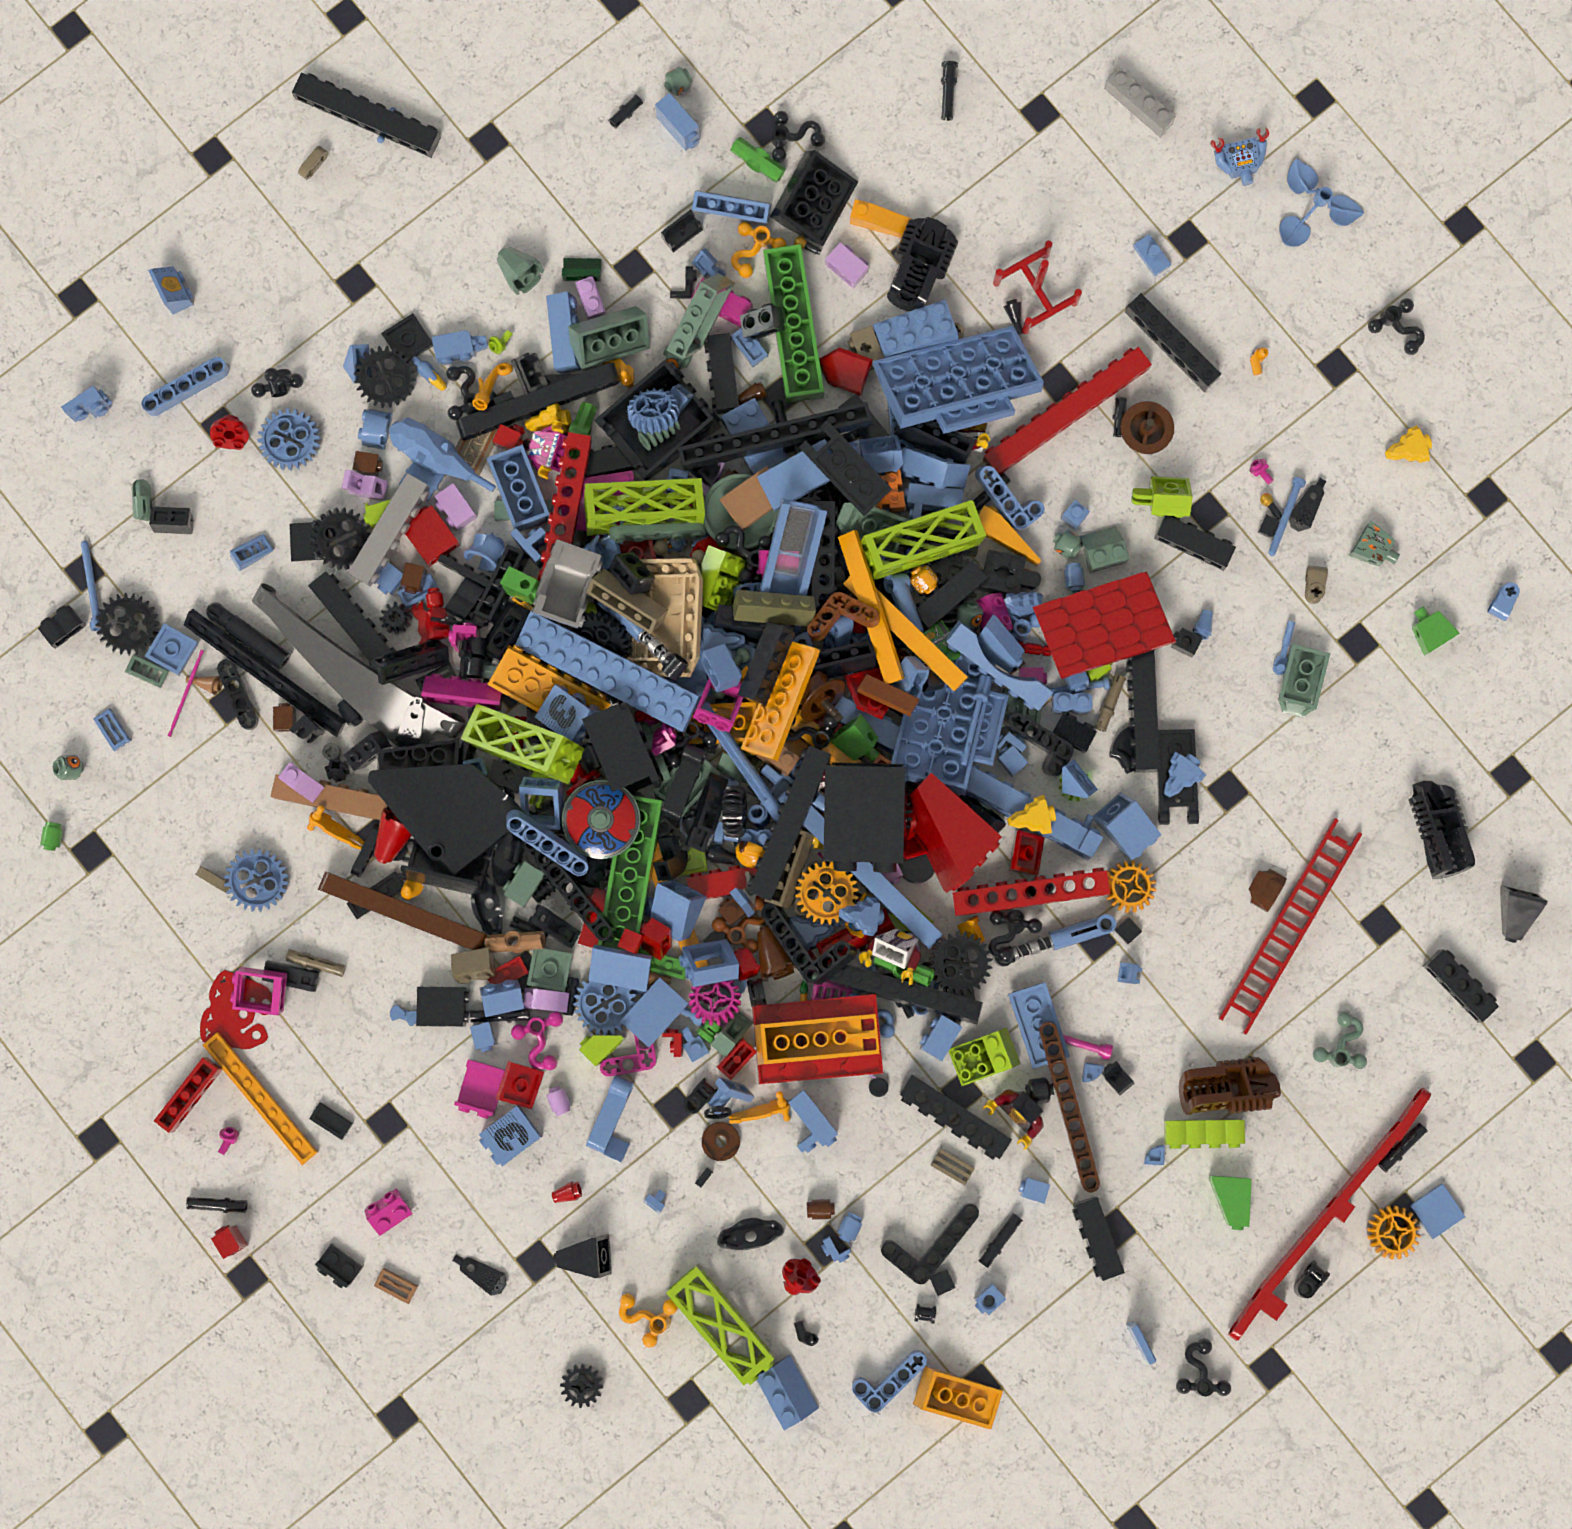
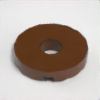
[701,1122,740,1161]

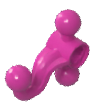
[511,1011,563,1071]

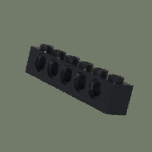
[1125,293,1221,392]
[807,501,838,619]
[899,1075,1012,1160]

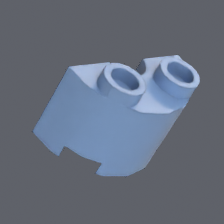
[358,409,393,450]

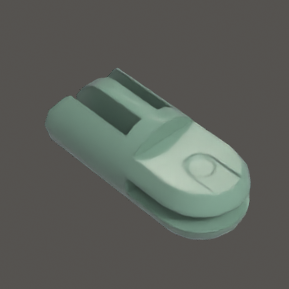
[131,479,152,521]

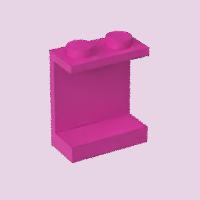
[454,1059,505,1119]

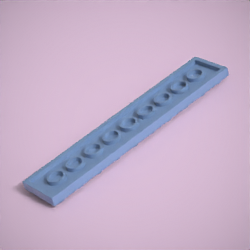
[515,611,701,732]

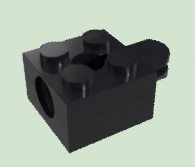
[979,549,1041,596]

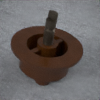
[800,671,845,722]

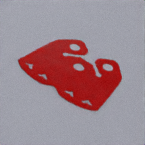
[200,970,272,1049]

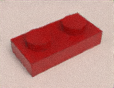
[488,956,529,984]

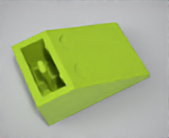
[701,545,747,611]
[948,1027,1021,1086]

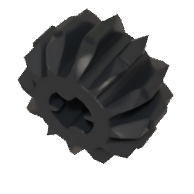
[379,602,413,635]

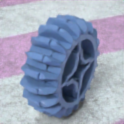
[627,388,680,435]

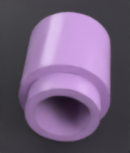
[546,1086,571,1116]

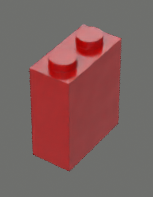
[405,505,460,568]

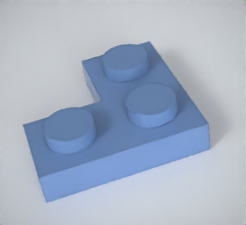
[730,323,768,367]

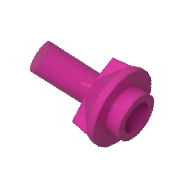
[1250,459,1274,485]
[218,1127,239,1155]

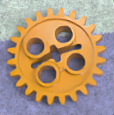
[795,861,859,925]

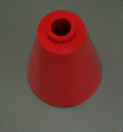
[374,808,412,864]

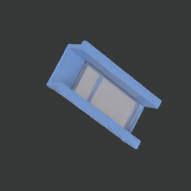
[759,499,827,596]

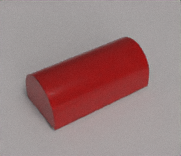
[716,1038,757,1080]

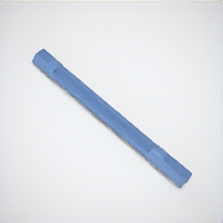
[702,702,781,822]

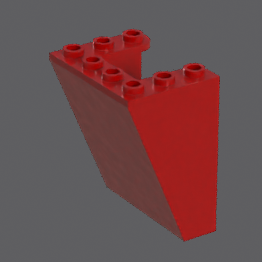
[907,773,1002,893]

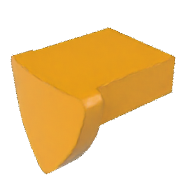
[957,915,985,943]

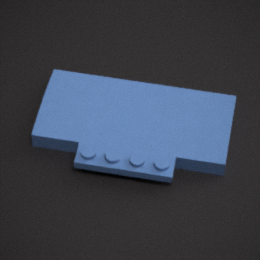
[873,326,1044,434]
[891,653,1009,795]

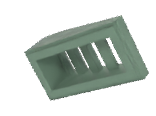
[125,654,169,688]

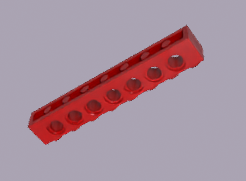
[537,432,592,581]
[952,867,1113,916]

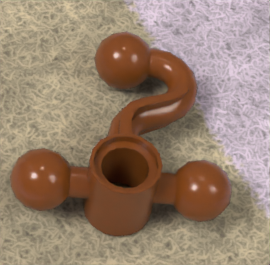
[712,896,766,954]

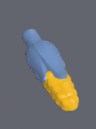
[411,356,447,391]

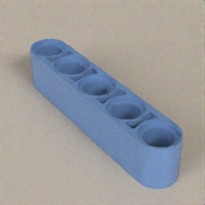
[141,357,229,416]
[506,810,588,876]

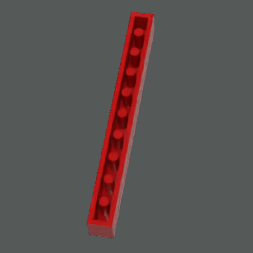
[983,346,1152,475]

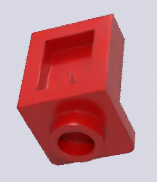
[662,1029,683,1057]

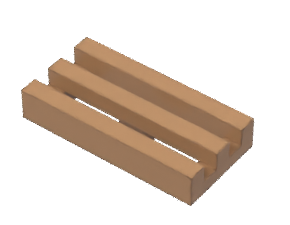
[374,1268,418,1304]

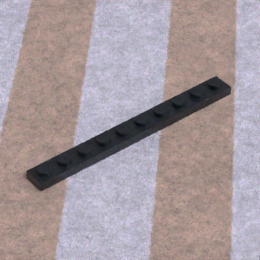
[183,609,346,738]

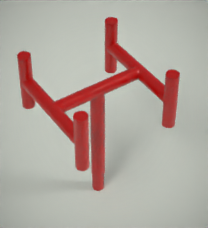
[993,240,1082,335]

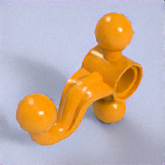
[731,221,787,278]
[619,1293,678,1348]

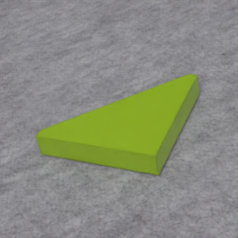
[678,848,708,877]

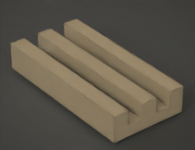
[931,1148,975,1186]

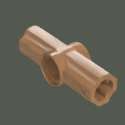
[484,931,546,954]

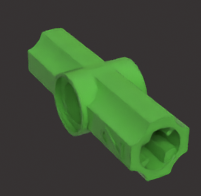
[730,137,786,183]
[568,402,598,459]
[874,956,935,987]

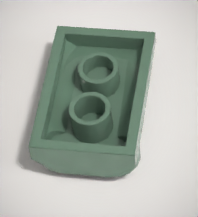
[836,503,910,553]
[1278,644,1331,718]
[654,759,721,819]

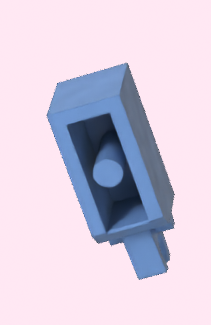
[432,330,488,365]

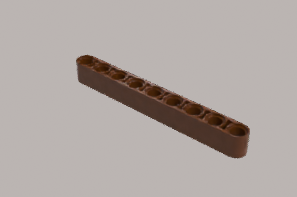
[318,871,487,950]
[1038,1020,1100,1193]

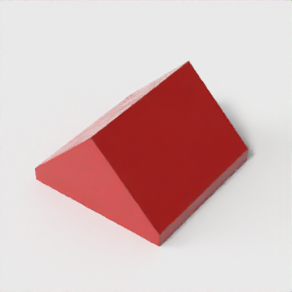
[1009,830,1045,876]

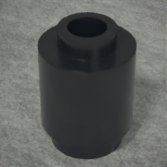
[337,699,364,727]

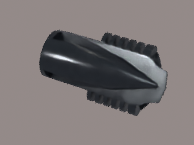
[887,217,958,311]
[1408,781,1475,879]

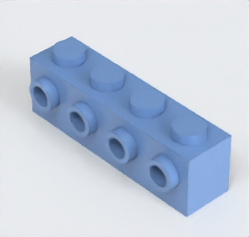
[546,291,582,374]

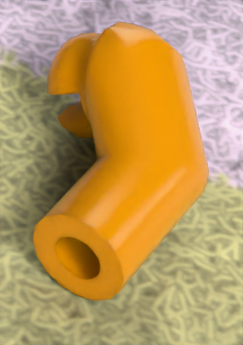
[1250,347,1269,376]

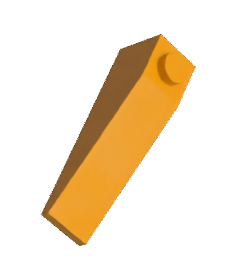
[849,199,914,238]
[972,505,1041,567]

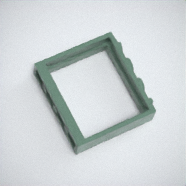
[666,273,735,359]

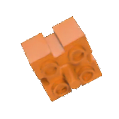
[875,469,905,512]

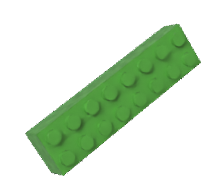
[763,244,824,403]
[598,796,664,953]

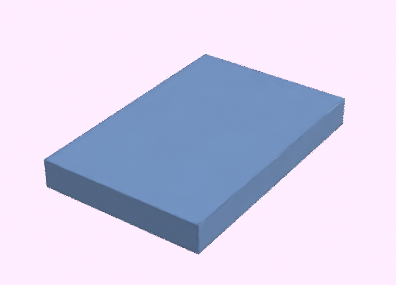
[589,945,652,992]
[620,977,688,1047]

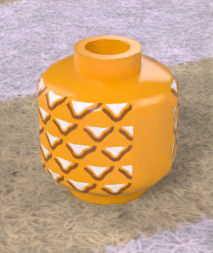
[910,565,938,594]

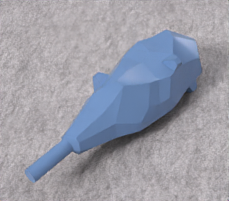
[389,417,496,492]

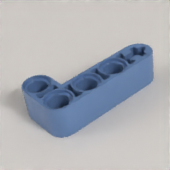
[975,465,1045,530]
[586,1075,634,1154]
[852,1350,927,1413]

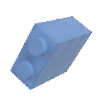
[655,93,700,151]

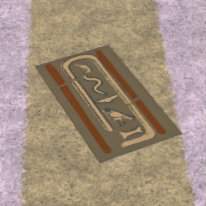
[455,410,498,476]

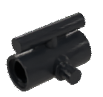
[458,637,492,679]

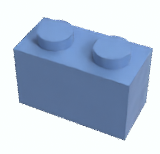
[700,644,742,693]
[479,980,524,1017]

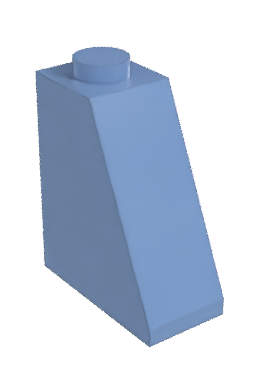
[977,615,1025,673]

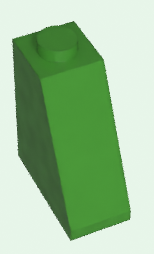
[1209,1175,1252,1230]

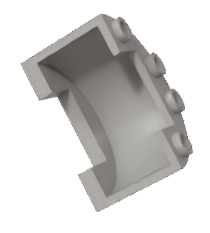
[532,539,602,628]

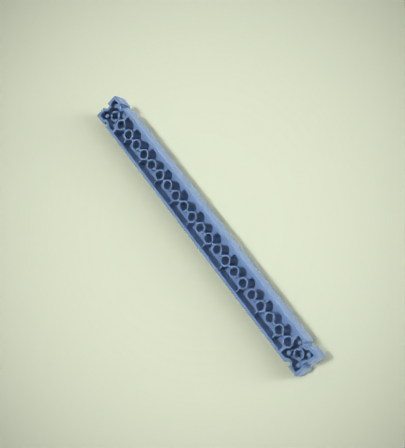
[701,611,1103,860]

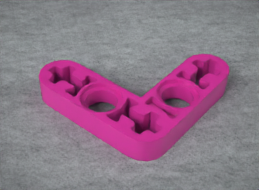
[600,1035,656,1076]

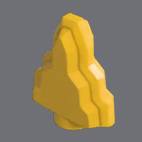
[524,403,571,434]
[1385,425,1432,463]
[1007,795,1056,834]

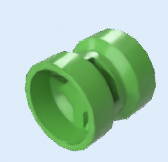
[696,1020,723,1044]

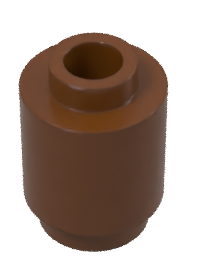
[807,1199,835,1220]

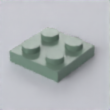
[527,948,573,992]

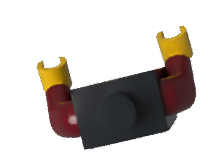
[983,1089,1044,1150]

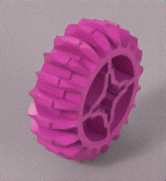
[689,980,741,1026]

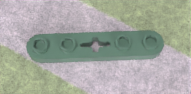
[609,523,706,543]

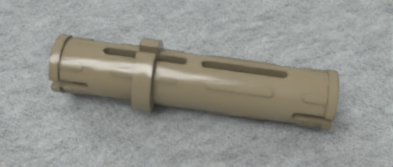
[1095,674,1126,732]
[285,949,346,977]

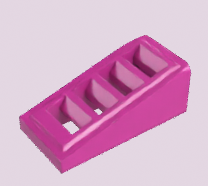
[811,983,853,1000]

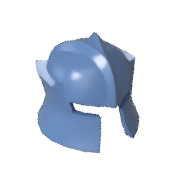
[464,532,505,573]
[583,535,621,571]

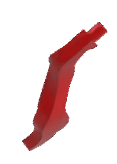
[411,601,428,644]

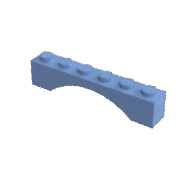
[945,620,1053,711]

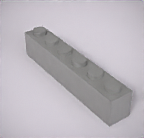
[348,473,430,587]

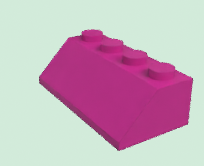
[421,674,503,711]

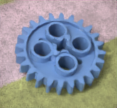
[257,408,321,471]
[224,849,288,912]
[573,977,637,1036]

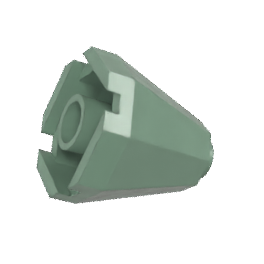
[497,247,544,295]

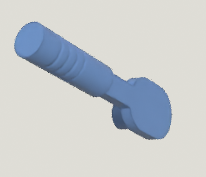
[1273,621,1295,675]

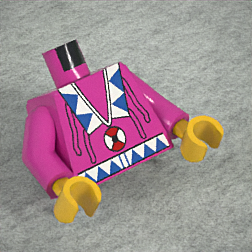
[523,420,567,480]

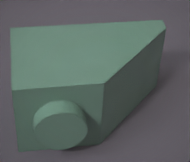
[711,1011,753,1057]

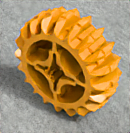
[1106,860,1157,913]
[1366,1206,1421,1260]

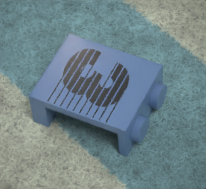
[535,684,598,744]
[479,1106,542,1166]

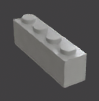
[1104,67,1176,138]

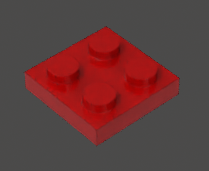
[495,1061,544,1109]

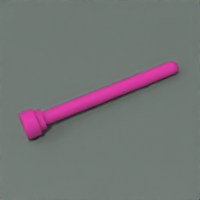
[1063,1035,1113,1060]

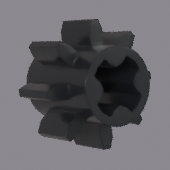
[325,758,350,783]

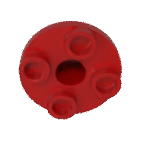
[210,415,249,450]
[566,763,601,796]
[782,1258,821,1295]

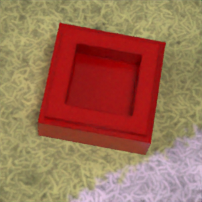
[618,928,644,954]

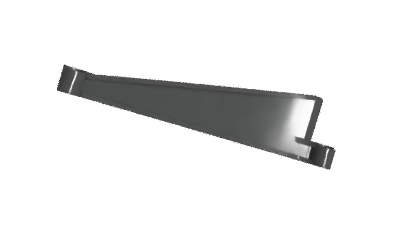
[252,583,465,747]

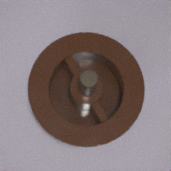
[1121,401,1174,454]

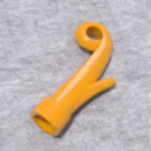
[472,362,513,410]

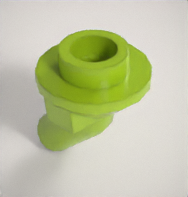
[489,329,513,354]

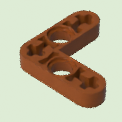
[807,592,880,641]

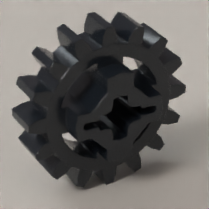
[560,1363,604,1408]

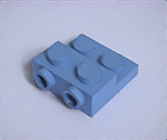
[61,386,112,422]

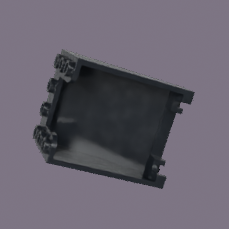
[594,360,722,481]

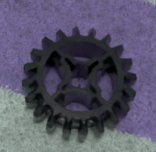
[722,786,748,838]

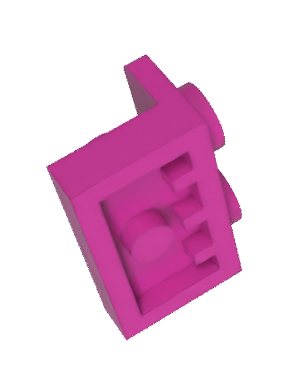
[651,722,677,756]

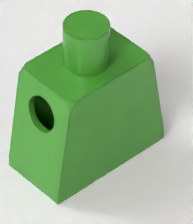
[500,566,539,604]
[1412,606,1460,656]
[831,714,879,762]

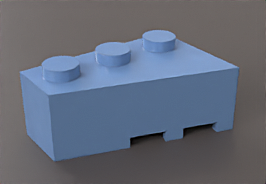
[899,447,971,489]

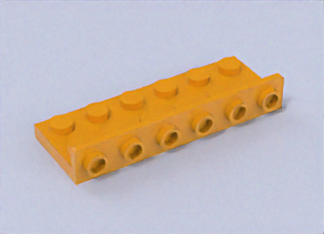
[741,642,820,761]
[487,644,611,735]

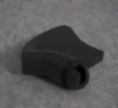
[1109,726,1134,774]

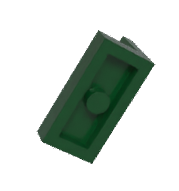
[562,258,602,282]

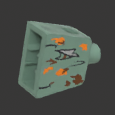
[1349,521,1400,566]

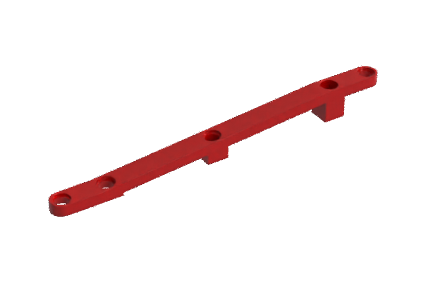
[1228,1087,1431,1341]

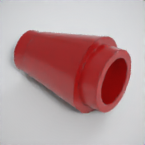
[551,1181,582,1203]

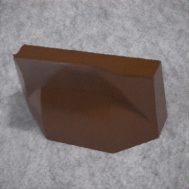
[1248,869,1287,912]

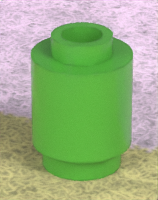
[40,822,63,851]

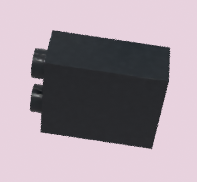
[823,762,908,873]

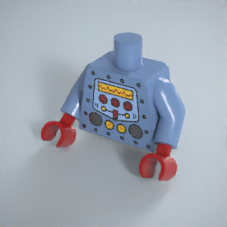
[1210,128,1269,186]

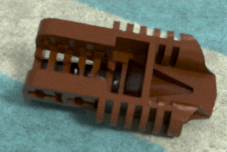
[1179,1057,1281,1115]

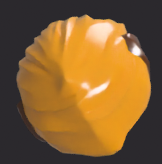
[736,841,765,868]

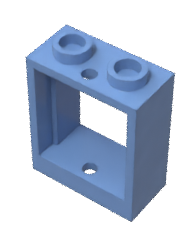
[519,777,564,830]
[679,939,739,987]

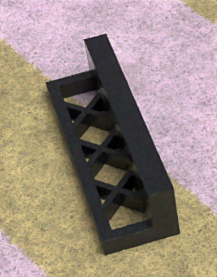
[369,640,449,685]

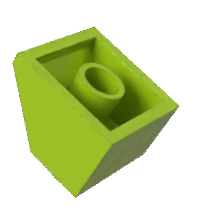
[579,1035,626,1067]

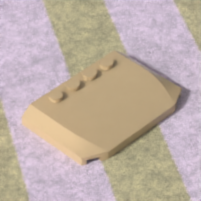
[628,559,703,677]

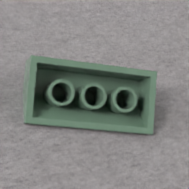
[568,306,650,369]

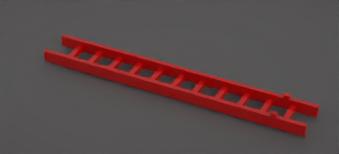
[1218,818,1362,1035]

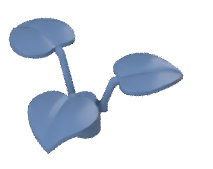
[1279,159,1364,247]

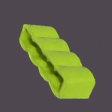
[1164,1119,1245,1149]

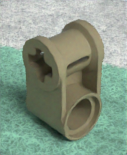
[1305,565,1328,604]

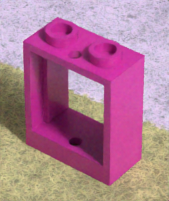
[693,678,743,732]
[230,967,287,1016]

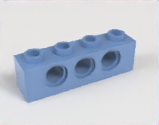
[692,190,772,223]

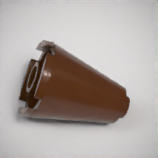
[757,925,798,981]

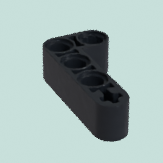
[1003,713,1074,776]
[661,743,707,821]

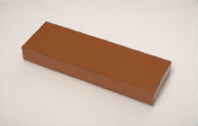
[857,674,919,716]

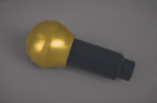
[794,236,822,255]
[1260,493,1282,519]

